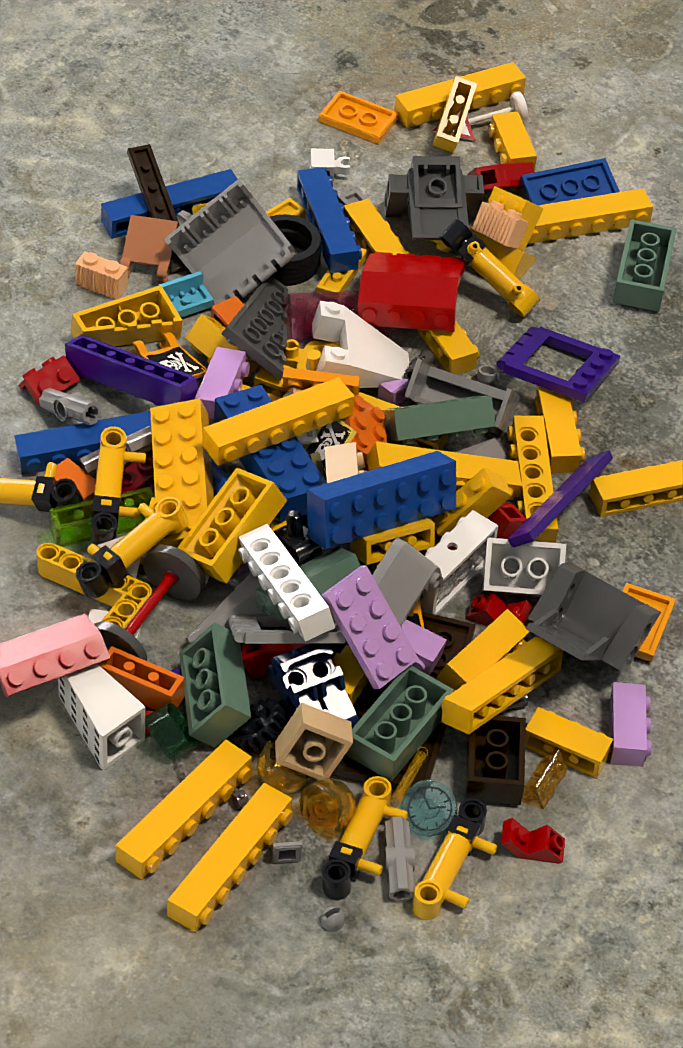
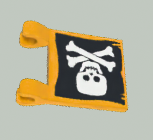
[130,332,207,378]

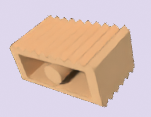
[472,200,528,248]
[76,251,129,300]

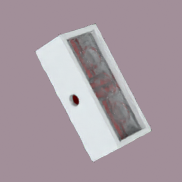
[420,510,498,615]

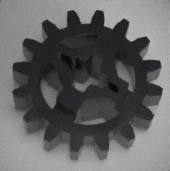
[231,697,287,753]

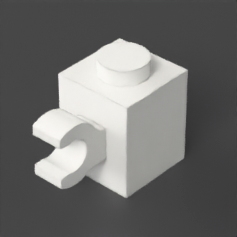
[310,148,350,184]

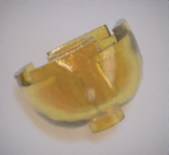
[257,740,311,794]
[299,778,356,837]

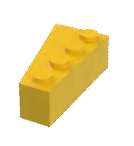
[71,285,183,346]

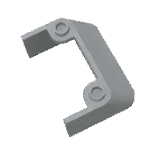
[405,358,520,435]
[372,538,444,626]

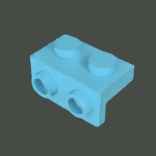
[158,271,214,317]

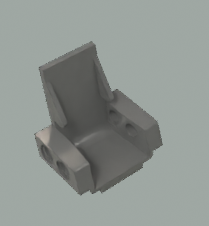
[384,156,484,240]
[526,562,661,671]

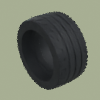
[270,214,322,286]

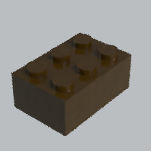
[465,716,526,805]

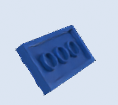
[519,158,620,205]

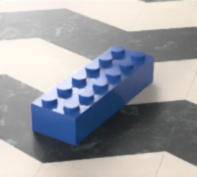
[214,385,327,522]
[307,451,456,549]

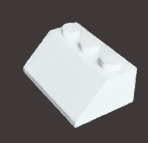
[481,537,566,597]

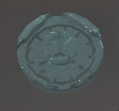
[401,780,458,837]

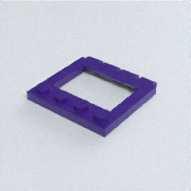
[496,327,620,403]

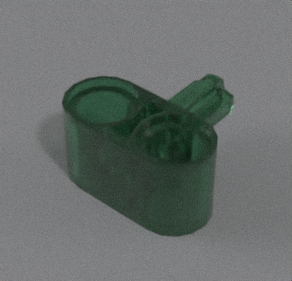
[145,702,198,760]

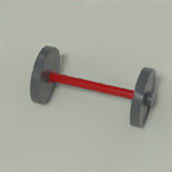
[94,544,206,664]

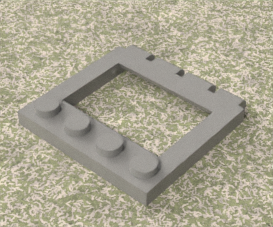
[228,614,346,644]

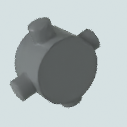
[231,788,249,809]

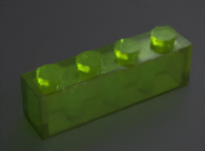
[50,487,155,547]

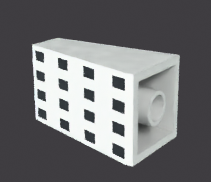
[58,664,145,770]

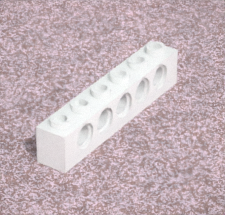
[238,524,335,642]

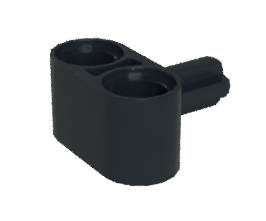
[273,510,322,566]

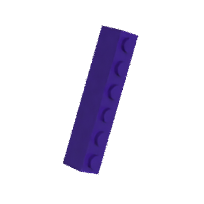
[65,334,197,406]

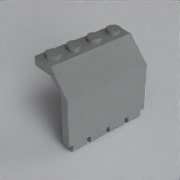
[164,179,295,305]

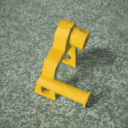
[284,339,341,371]

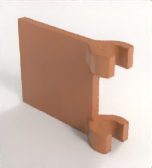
[120,215,178,283]

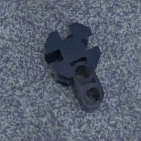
[267,643,359,728]

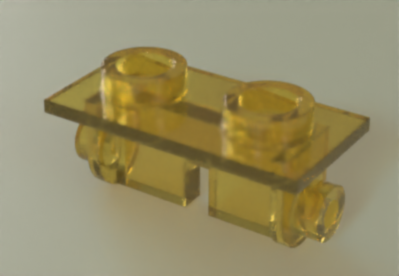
[523,750,567,809]

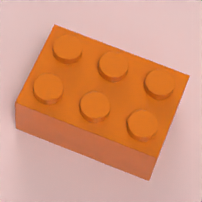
[340,393,387,471]

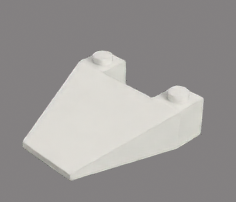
[312,301,410,388]

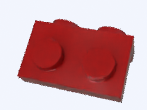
[18,355,81,406]

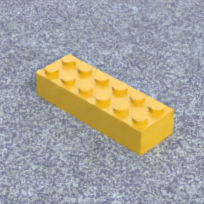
[150,398,214,548]

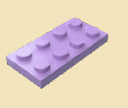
[321,565,419,689]

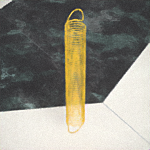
[389,747,428,809]

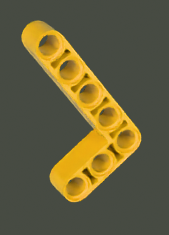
[36,543,152,629]

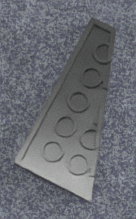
[221,276,288,380]

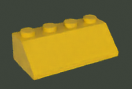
[431,227,537,280]
[177,468,287,584]

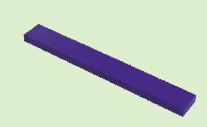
[508,450,613,548]

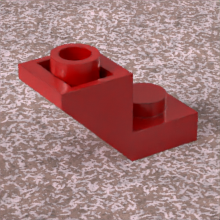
[466,592,533,626]
[501,818,565,864]

